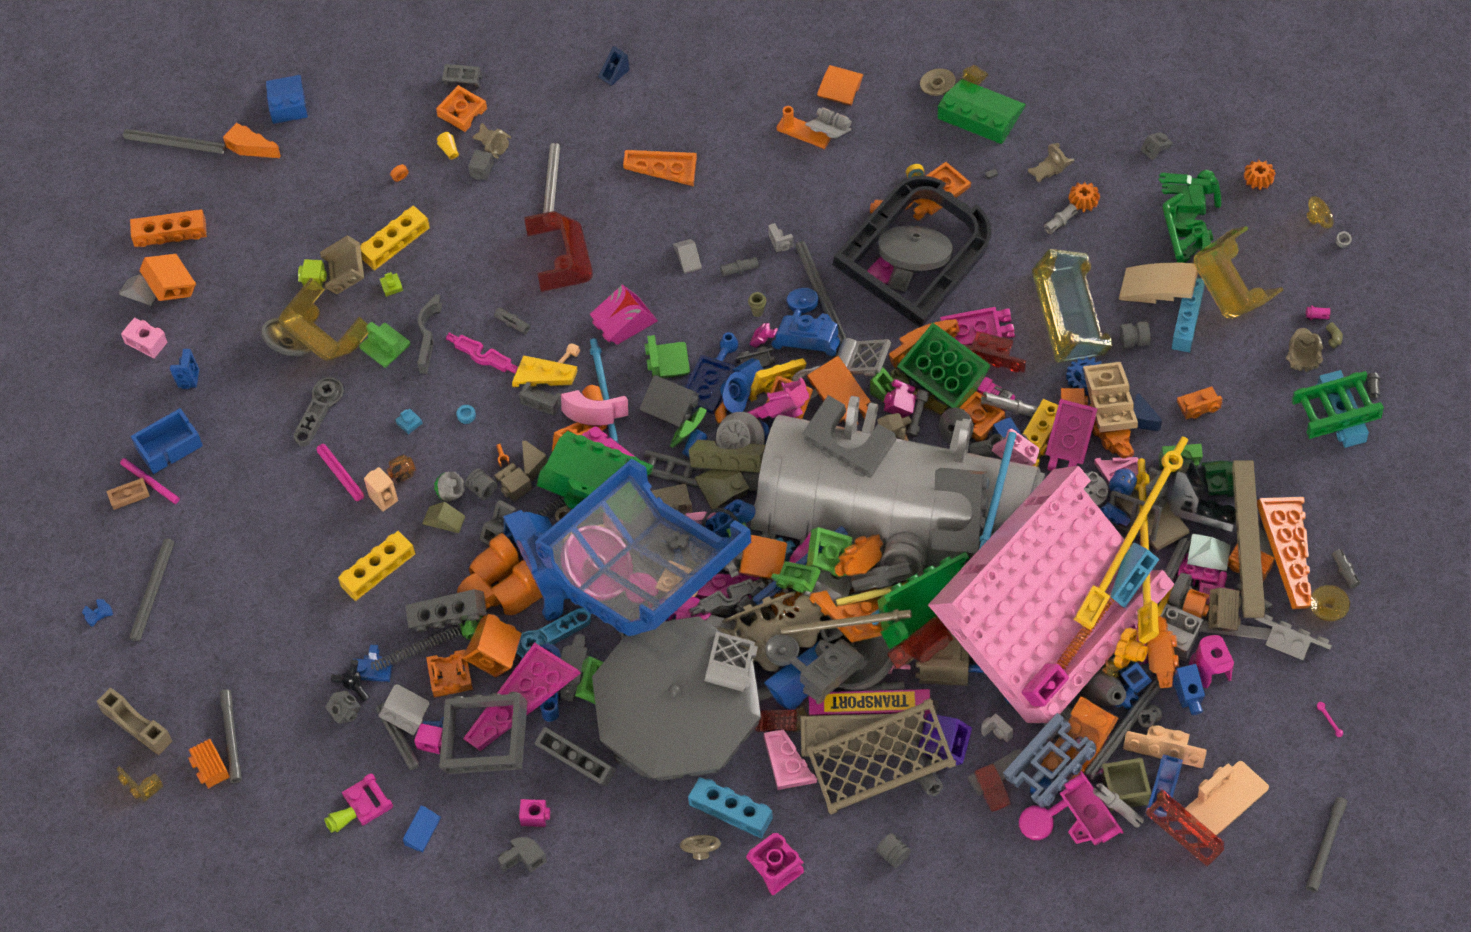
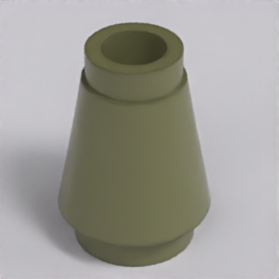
[748,292,766,317]

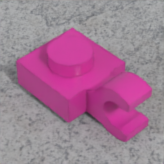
[749,323,778,348]

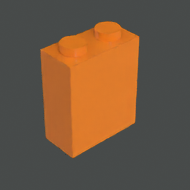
[139,254,196,301]

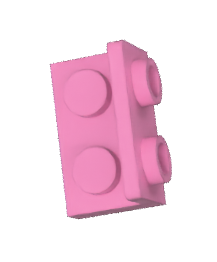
[992,429,1039,466]

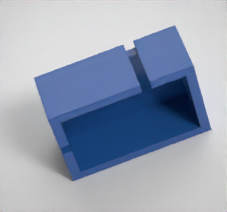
[131,408,203,474]

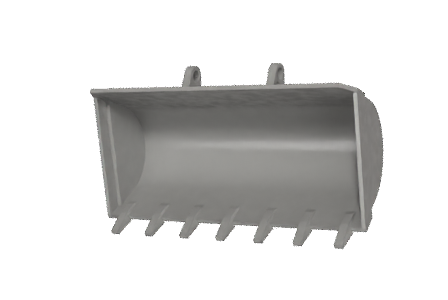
[751,396,1045,575]

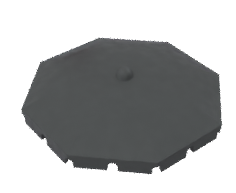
[592,616,761,781]

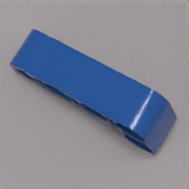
[687,499,756,565]

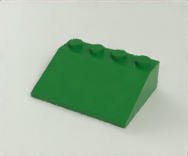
[938,79,1026,144]
[897,322,991,409]

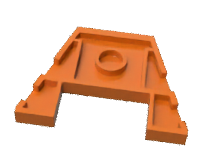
[809,587,883,642]

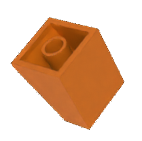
[462,614,522,677]

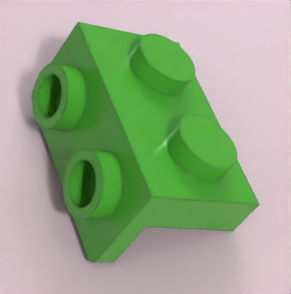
[771,561,821,593]

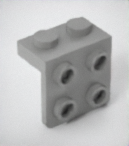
[378,684,429,735]

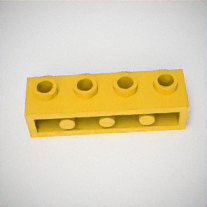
[1023,399,1058,467]

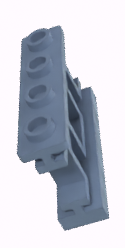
[1003,713,1097,808]

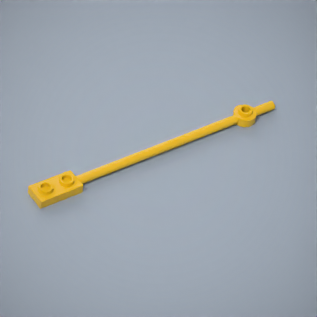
[1074,436,1188,630]
[1134,458,1159,644]

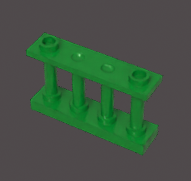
[1292,371,1384,439]

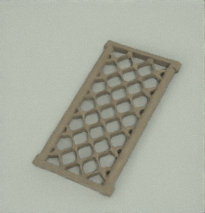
[806,698,956,815]

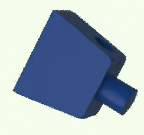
[1173,664,1205,715]

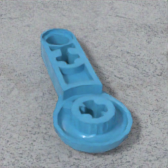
[516,608,591,658]

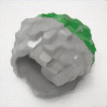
[434,472,465,502]

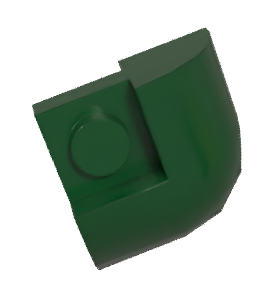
[1201,460,1234,497]

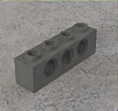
[406,589,487,632]
[534,727,617,787]

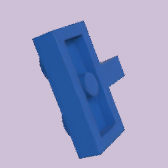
[356,645,393,682]

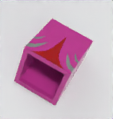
[590,284,658,345]

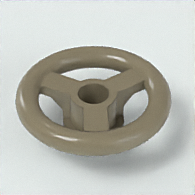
[680,835,721,860]

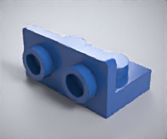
[170,349,199,389]

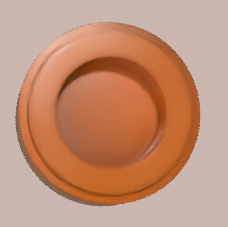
[390,164,409,182]

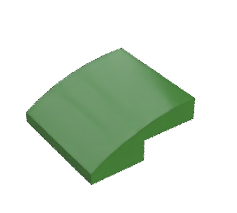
[669,407,707,448]

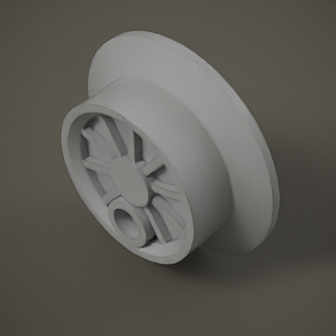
[716,412,765,449]

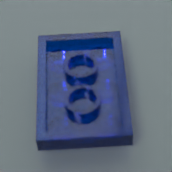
[685,354,736,414]

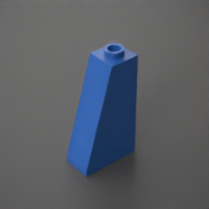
[765,642,828,713]

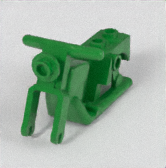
[1158,170,1221,269]

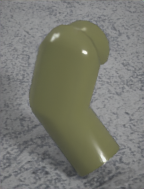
[1326,322,1343,348]
[890,369,910,385]

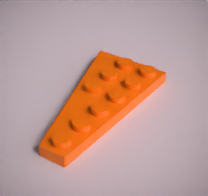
[1257,497,1312,609]

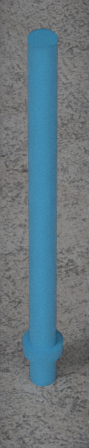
[590,338,619,443]
[979,432,1017,549]

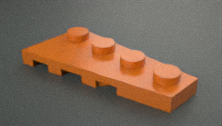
[623,150,697,186]

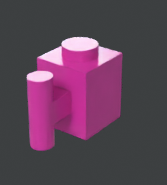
[884,379,916,418]

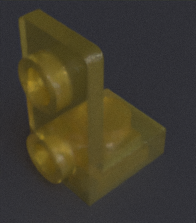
[116,766,163,802]

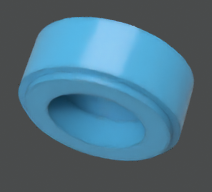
[456,405,476,424]

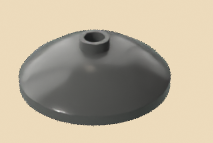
[261,318,317,356]

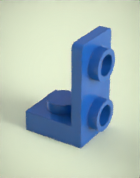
[1100,502,1131,527]

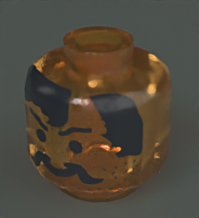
[387,454,416,482]

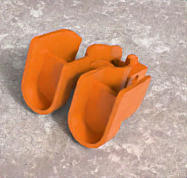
[457,533,543,615]

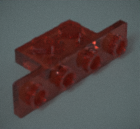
[963,331,1026,373]
[887,615,954,669]

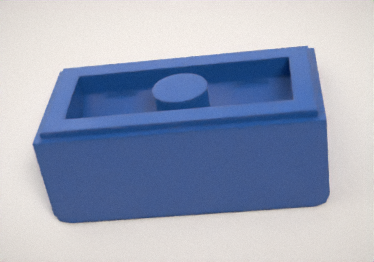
[403,806,441,852]

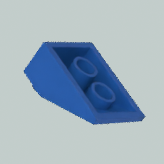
[266,75,308,124]

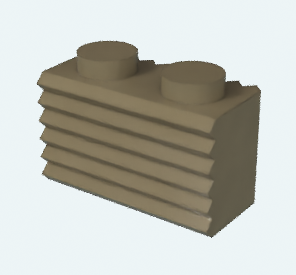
[1208,588,1241,632]

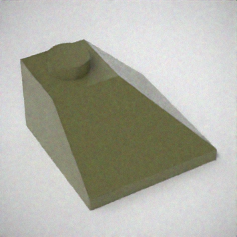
[695,469,749,510]

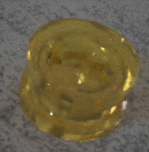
[1101,660,1122,677]

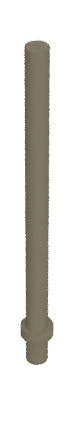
[781,609,912,635]

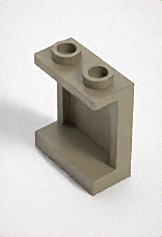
[320,235,364,294]

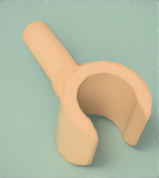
[558,344,580,363]

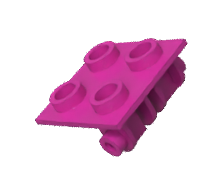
[1178,553,1220,587]

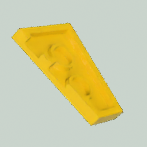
[748,358,807,402]

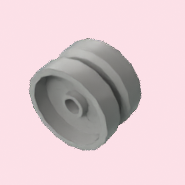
[881,533,928,583]

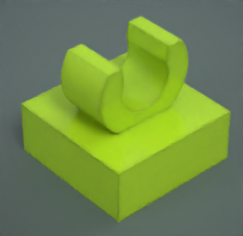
[380,272,403,296]

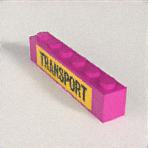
[809,689,931,719]

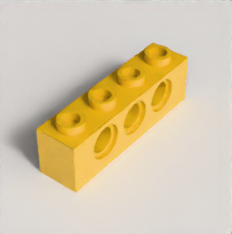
[360,205,430,271]
[338,531,415,601]

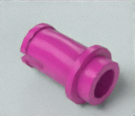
[1306,305,1330,320]

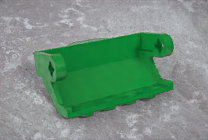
[537,431,654,524]
[877,552,969,649]

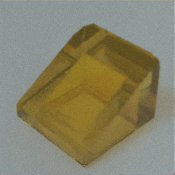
[963,65,988,85]

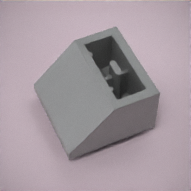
[1161,604,1203,662]

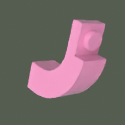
[561,390,628,425]

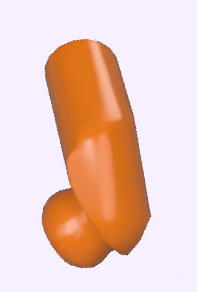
[715,402,727,424]

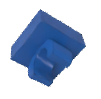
[1115,685,1138,710]

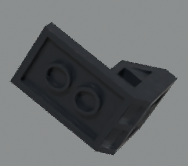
[1169,457,1236,532]

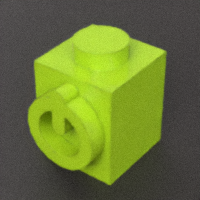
[298,259,327,289]

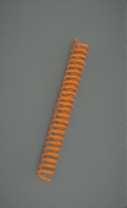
[1057,597,1115,669]

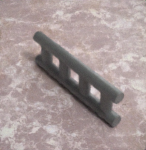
[644,450,712,488]

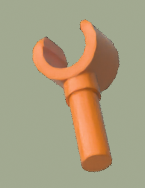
[496,444,510,467]

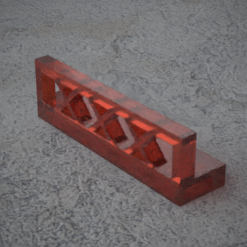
[1146,789,1224,867]

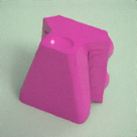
[746,833,804,895]

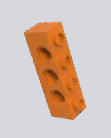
[130,209,207,247]

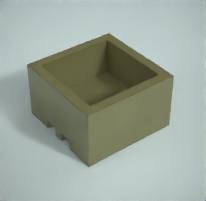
[1101,758,1152,811]

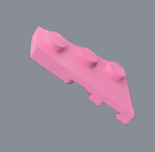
[764,729,817,790]

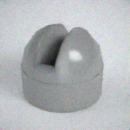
[1335,231,1352,248]

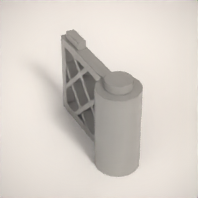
[836,338,891,376]
[704,631,758,692]

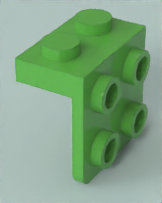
[645,335,690,378]

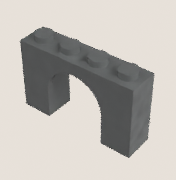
[802,395,896,478]
[932,467,990,554]

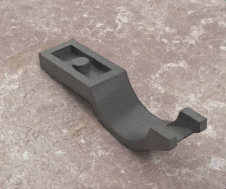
[417,294,443,374]

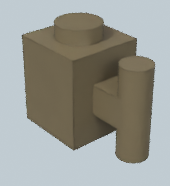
[494,463,532,502]

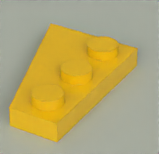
[512,356,577,387]

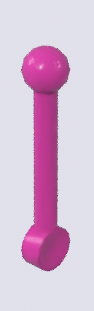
[1317,702,1343,737]

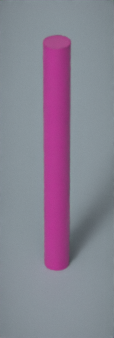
[120,458,180,504]

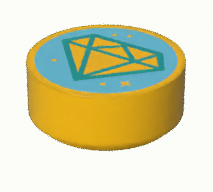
[906,164,925,178]

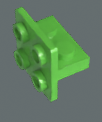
[359,322,411,367]

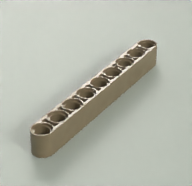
[1232,460,1265,618]

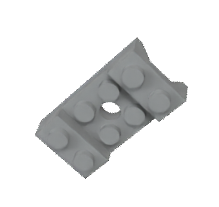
[802,553,852,619]

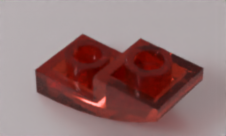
[975,764,1011,812]

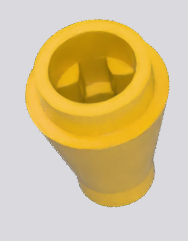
[437,132,459,160]

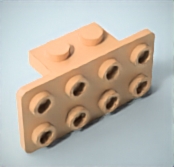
[1185,761,1269,838]

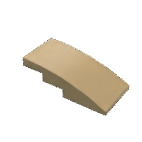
[1119,263,1199,304]
[1083,362,1138,432]

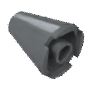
[1082,666,1126,707]

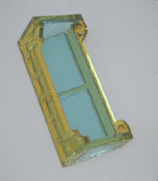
[1032,249,1113,362]

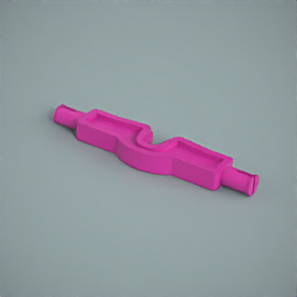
[446,333,518,374]

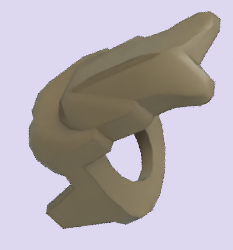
[473,123,511,159]
[1028,143,1075,182]

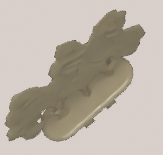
[716,591,823,672]

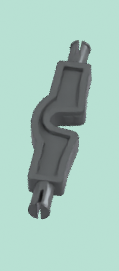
[689,578,765,616]

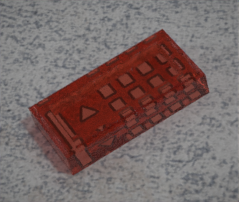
[755,709,797,732]

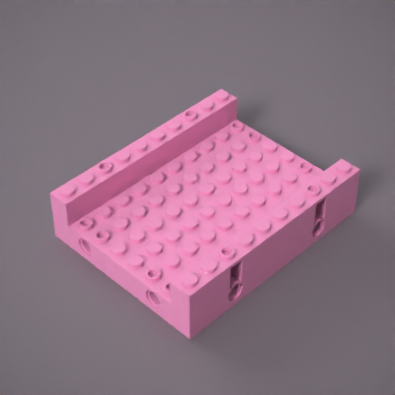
[928,466,1175,723]

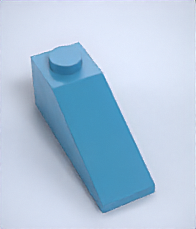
[1110,543,1159,608]

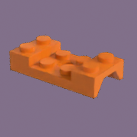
[1041,697,1118,781]

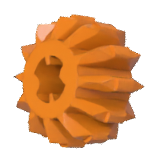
[1243,159,1275,190]
[1068,181,1100,213]

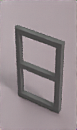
[1109,490,1162,541]

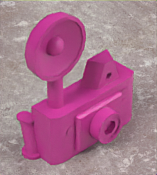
[746,378,809,419]
[1019,771,1124,846]

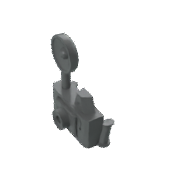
[765,634,868,705]

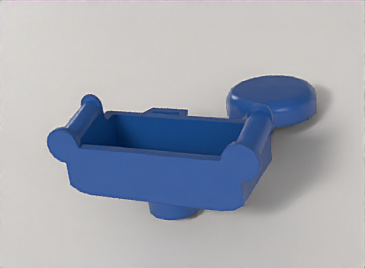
[771,288,840,356]

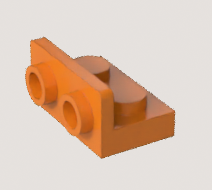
[1177,386,1222,419]

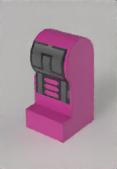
[977,377,1015,411]

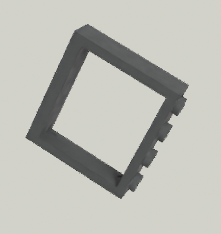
[439,692,527,774]

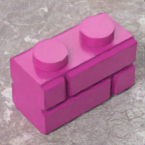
[1021,663,1069,707]

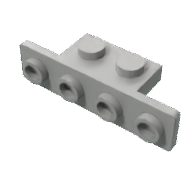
[1255,614,1332,660]

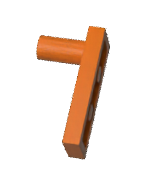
[777,106,831,149]

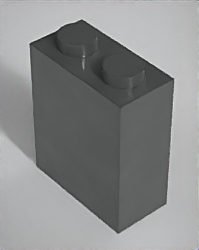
[639,375,699,427]

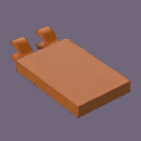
[905,162,971,221]
[807,356,871,425]

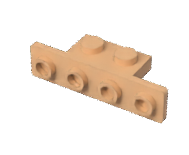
[1123,725,1207,768]

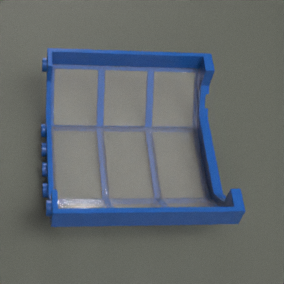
[535,459,751,636]

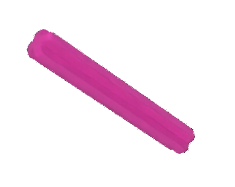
[316,444,364,501]

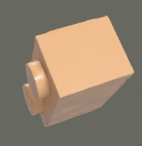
[364,467,398,511]

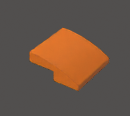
[817,65,863,106]
[739,535,787,581]

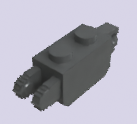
[561,634,591,702]

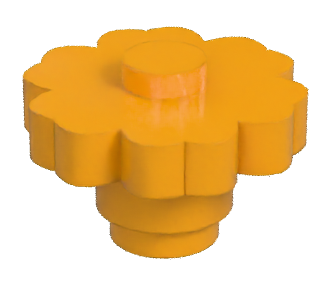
[1114,627,1148,668]

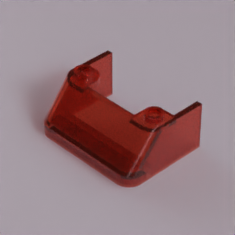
[524,211,593,292]

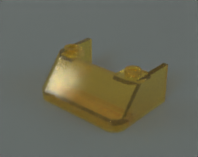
[1193,226,1283,318]
[279,278,368,361]

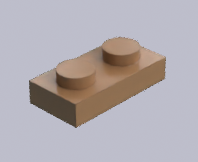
[106,478,150,510]

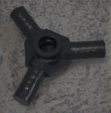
[331,659,370,702]

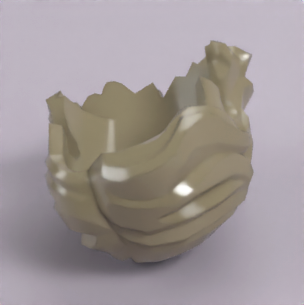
[1286,328,1323,372]

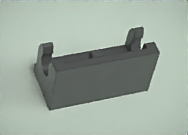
[442,64,482,87]
[519,382,561,416]

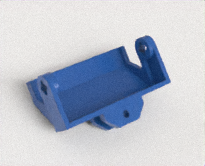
[504,510,580,621]

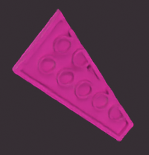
[463,643,581,751]

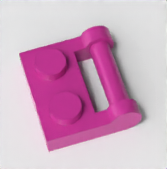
[342,774,393,826]

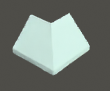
[1187,534,1231,571]

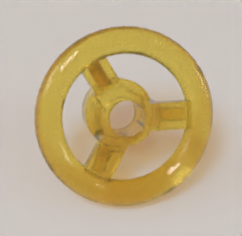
[1307,196,1334,229]

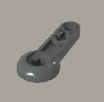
[293,377,344,447]

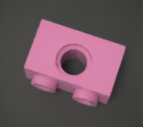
[121,318,167,358]

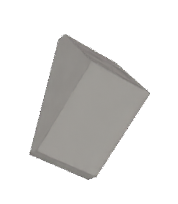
[673,239,702,274]
[119,274,156,306]

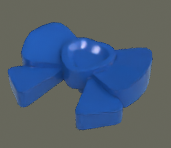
[82,599,113,626]

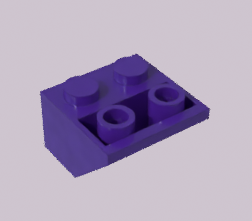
[918,713,972,768]

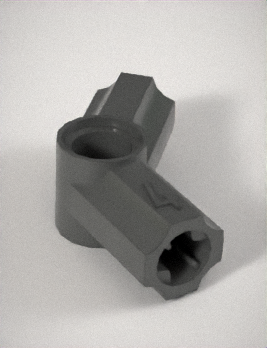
[902,739,943,796]

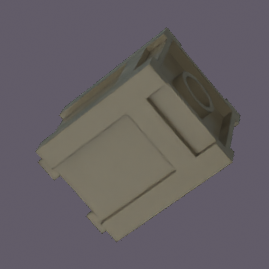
[916,630,969,686]

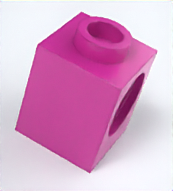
[415,723,443,754]
[519,799,550,827]

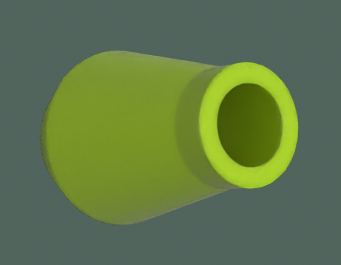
[324,807,356,833]

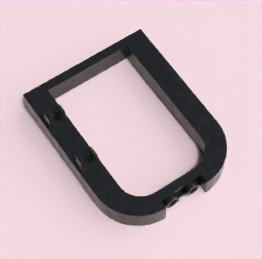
[832,176,991,327]

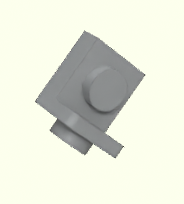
[768,223,793,252]
[981,714,1013,742]

